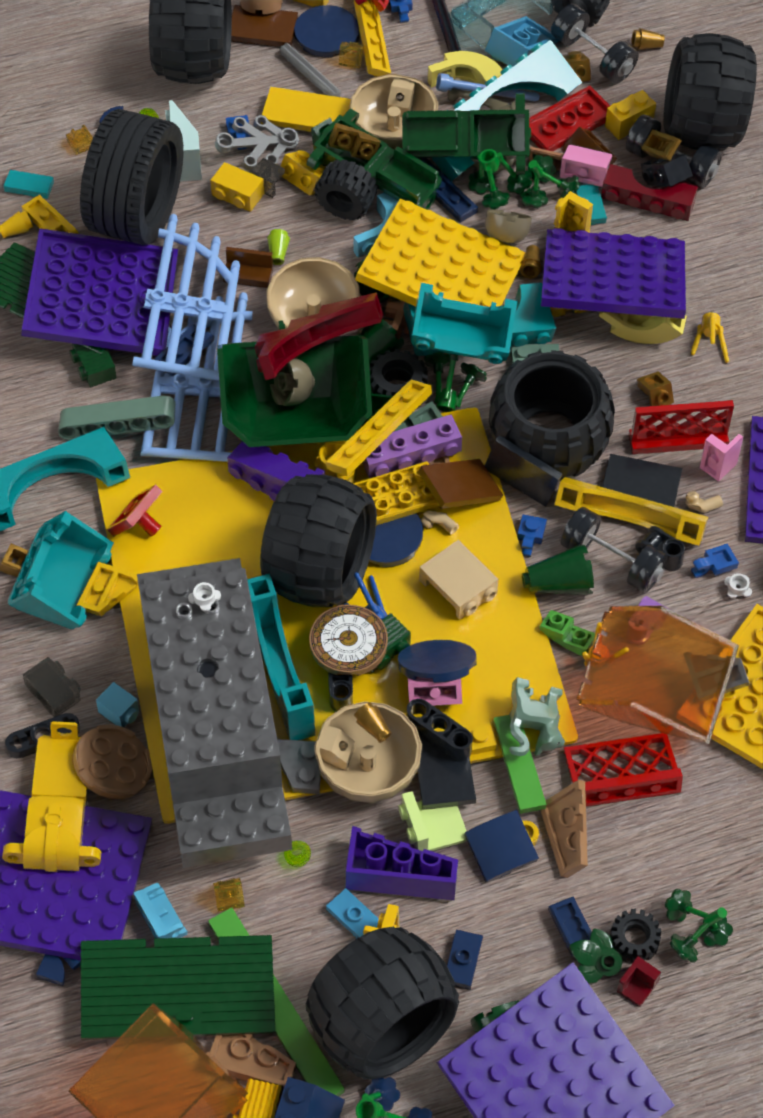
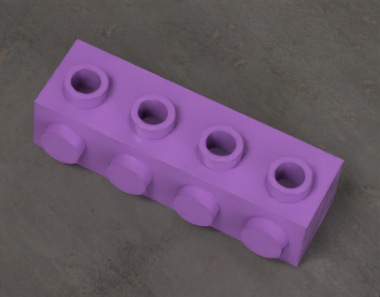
[362,414,462,479]

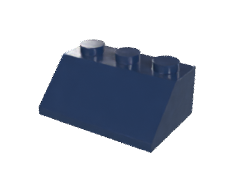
[275,1077,345,1118]

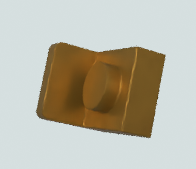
[637,371,674,406]

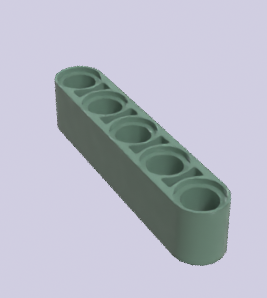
[58,396,176,440]

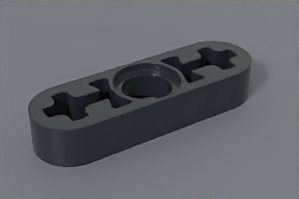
[5,713,80,759]

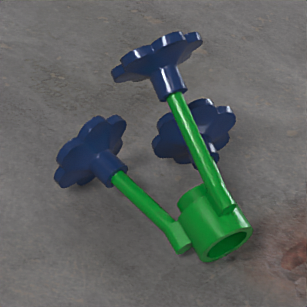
[356,1077,432,1118]

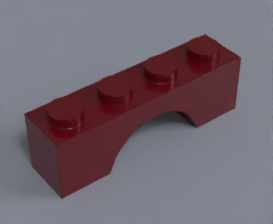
[601,164,698,221]

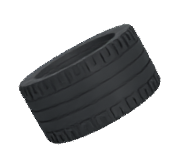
[80,109,184,245]

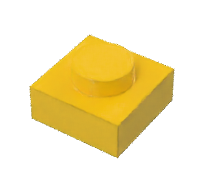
[464,722,497,755]

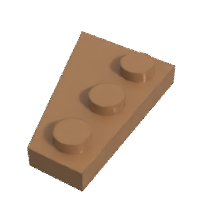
[541,780,588,878]
[205,1034,296,1091]

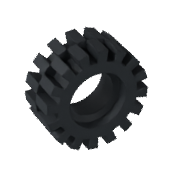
[610,909,662,963]

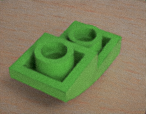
[540,610,595,656]

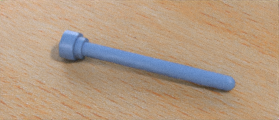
[436,73,540,101]

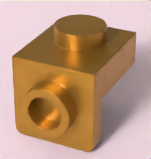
[563,51,591,82]

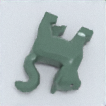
[509,677,565,756]

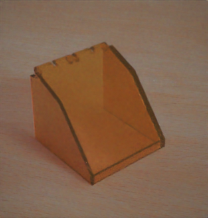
[576,605,739,744]
[68,1003,248,1118]

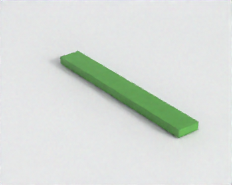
[208,908,345,1096]

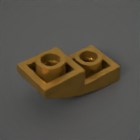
[328,123,381,161]

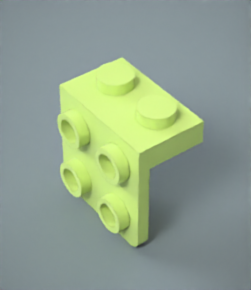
[398,791,467,851]

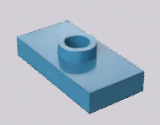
[326,888,379,938]

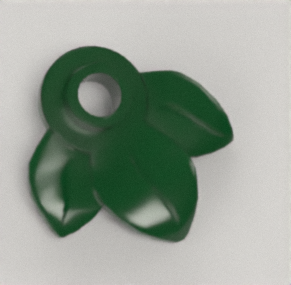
[569,928,622,984]

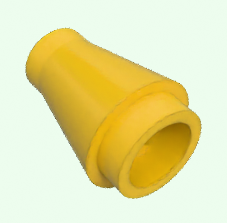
[0,210,33,239]

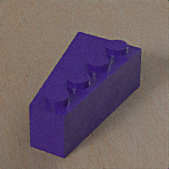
[227,441,325,501]
[346,826,458,901]

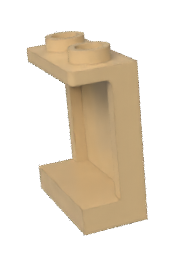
[419,540,499,620]

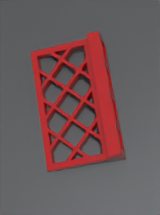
[628,400,734,455]
[563,732,683,806]

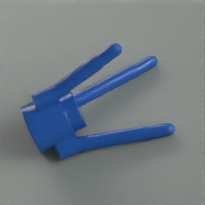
[344,572,387,620]

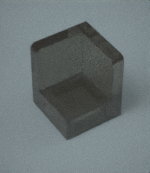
[250,158,285,198]

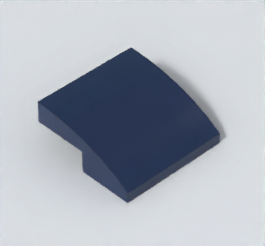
[464,810,539,883]

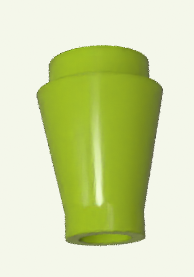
[267,229,290,265]

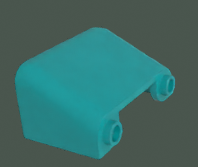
[411,283,517,364]
[8,511,113,630]

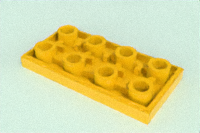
[261,86,355,132]
[353,461,439,525]

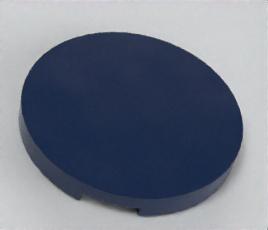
[294,5,359,57]
[369,513,423,567]
[398,640,477,683]

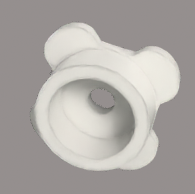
[724,574,752,599]
[188,582,221,611]

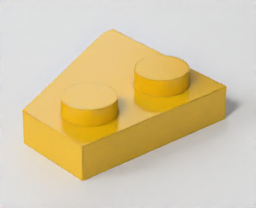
[77,562,139,617]

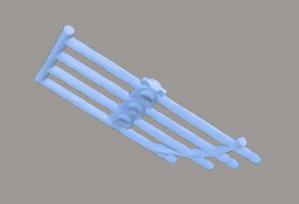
[132,214,240,381]
[140,292,253,462]

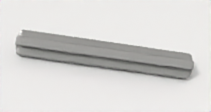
[280,43,341,97]

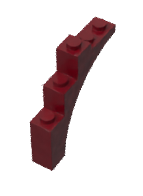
[255,292,383,380]

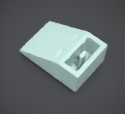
[165,100,202,182]

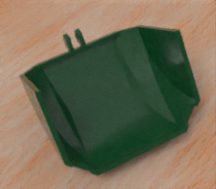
[217,320,372,447]

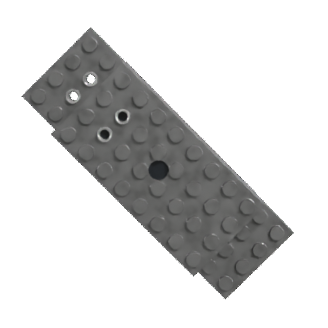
[137,558,292,868]

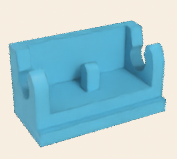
[134,883,188,938]

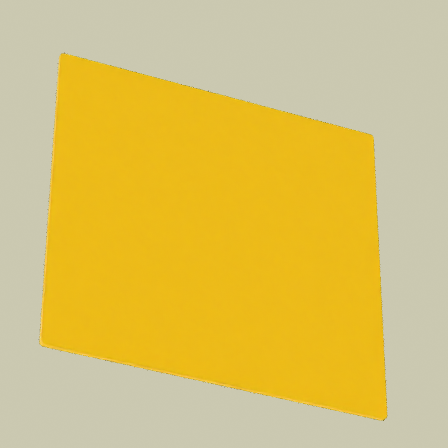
[96,407,578,824]

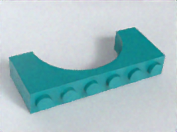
[403,282,556,356]
[0,427,130,531]
[247,574,316,740]

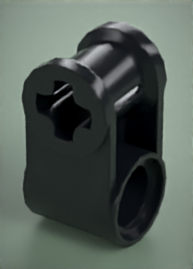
[635,526,685,571]

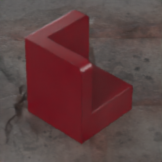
[617,956,661,1007]

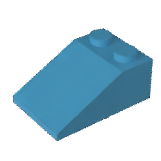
[485,16,559,67]

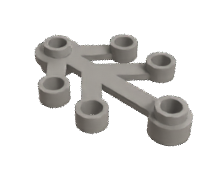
[215,115,299,171]

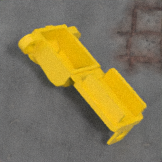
[2,722,101,872]

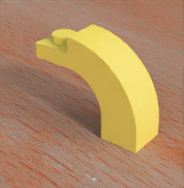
[428,51,502,96]
[599,311,687,344]

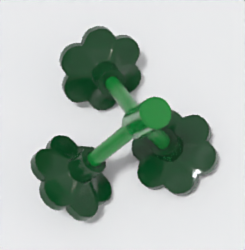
[520,155,580,208]
[665,888,733,963]

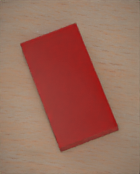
[529,86,610,151]

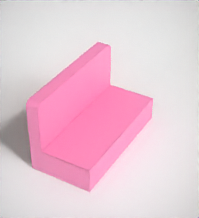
[560,145,612,187]
[700,434,743,482]

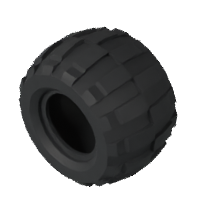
[149,0,232,84]
[663,33,757,150]
[488,350,615,481]
[260,474,377,607]
[305,926,459,1079]

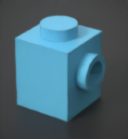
[96,682,139,727]

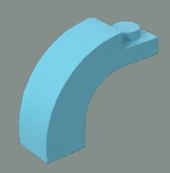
[353,192,398,258]

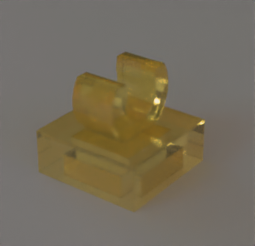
[339,42,363,69]
[66,125,93,155]
[213,878,245,912]

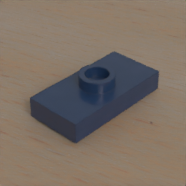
[548,896,591,957]
[447,929,483,990]

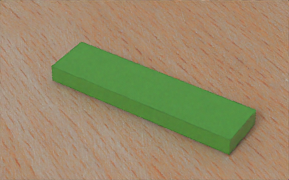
[493,715,547,814]

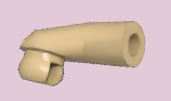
[685,491,723,513]
[420,510,459,534]

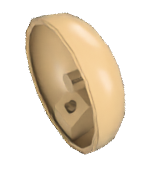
[350,74,438,149]
[267,257,360,336]
[315,701,422,803]

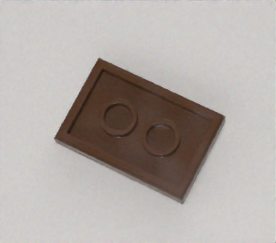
[231,5,298,47]
[418,459,503,509]

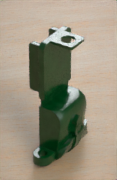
[402,93,531,175]
[306,109,442,210]

